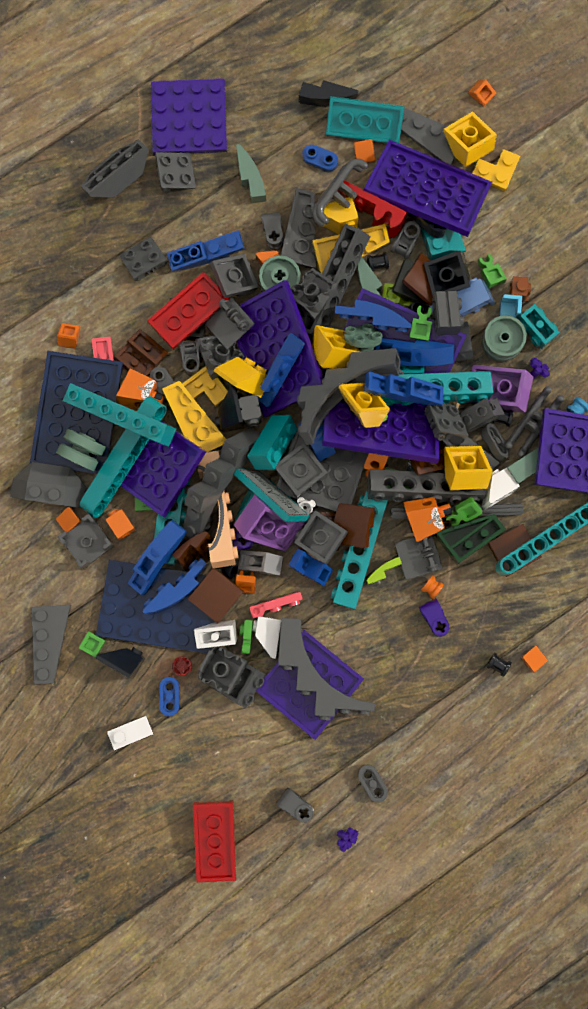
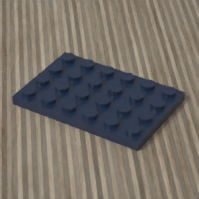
[30,350,124,474]
[96,560,215,654]

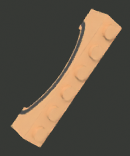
[197,451,238,568]

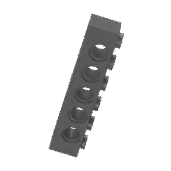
[302,224,370,337]
[367,470,486,504]

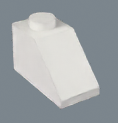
[482,468,520,510]
[252,617,281,659]
[194,620,238,649]
[107,716,153,750]

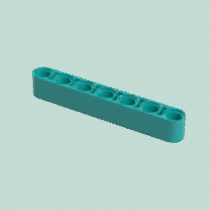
[80,396,167,518]
[495,502,588,576]

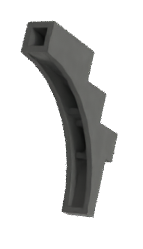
[297,348,401,444]
[183,428,261,539]
[278,618,375,720]

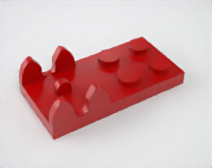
[337,180,407,239]
[147,272,229,350]
[193,800,236,883]

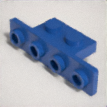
[257,333,305,407]

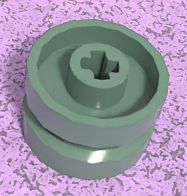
[259,255,301,292]
[481,315,527,362]
[56,428,106,471]

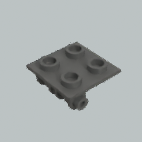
[155,152,196,193]
[119,237,167,281]
[205,297,255,350]
[424,403,469,441]
[394,535,443,580]

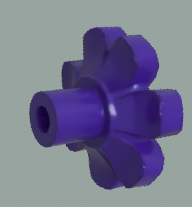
[530,357,550,379]
[337,827,359,852]

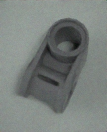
[261,212,284,250]
[390,221,420,260]
[180,339,201,377]
[276,787,314,823]

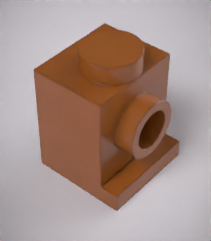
[509,276,531,302]

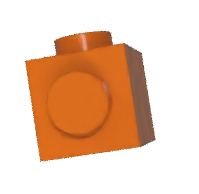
[105,509,136,540]

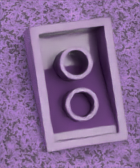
[468,365,533,413]
[234,494,306,552]

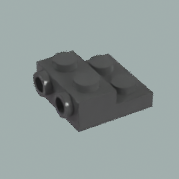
[210,254,259,298]
[294,510,348,564]
[212,664,265,708]

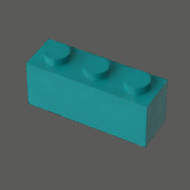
[247,415,298,470]

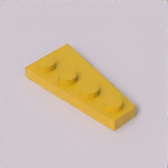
[312,224,390,274]
[162,381,227,453]

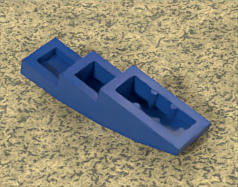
[364,371,444,406]

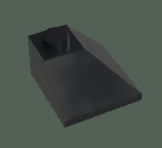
[424,251,471,295]
[215,385,244,433]
[95,647,145,678]

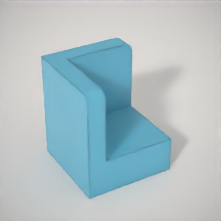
[499,294,522,319]

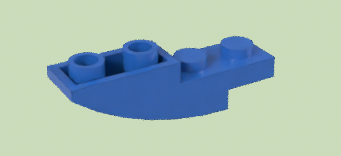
[167,230,245,271]
[335,300,412,332]
[375,338,454,366]
[127,520,187,595]
[143,559,208,614]

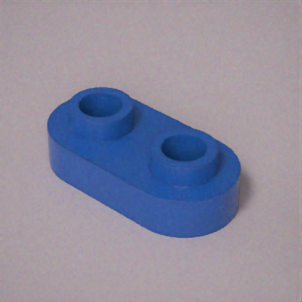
[302,145,338,172]
[159,677,180,716]

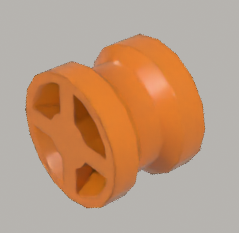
[421,575,445,600]

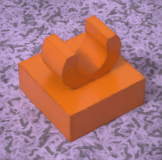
[236,570,256,594]

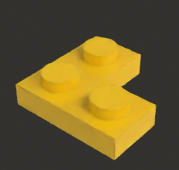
[472,149,520,191]
[182,366,228,407]

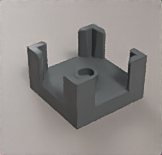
[274,443,328,499]
[58,514,114,569]

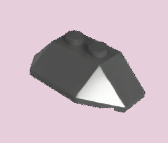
[81,139,149,198]
[10,462,88,508]

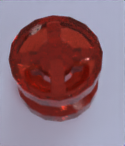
[172,656,192,676]

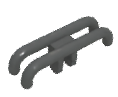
[312,158,368,227]
[505,386,564,458]

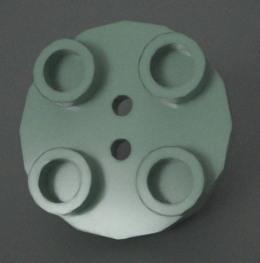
[344,323,383,352]

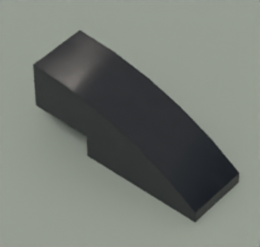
[299,80,359,107]

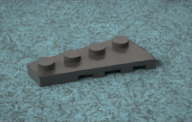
[401,108,455,165]
[280,188,316,269]
[32,605,71,684]

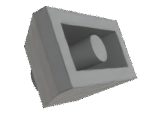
[238,550,283,576]

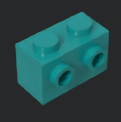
[518,304,560,350]

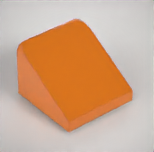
[468,79,496,106]
[354,139,375,163]
[255,251,279,266]
[57,323,80,349]
[56,506,82,532]
[521,645,548,673]

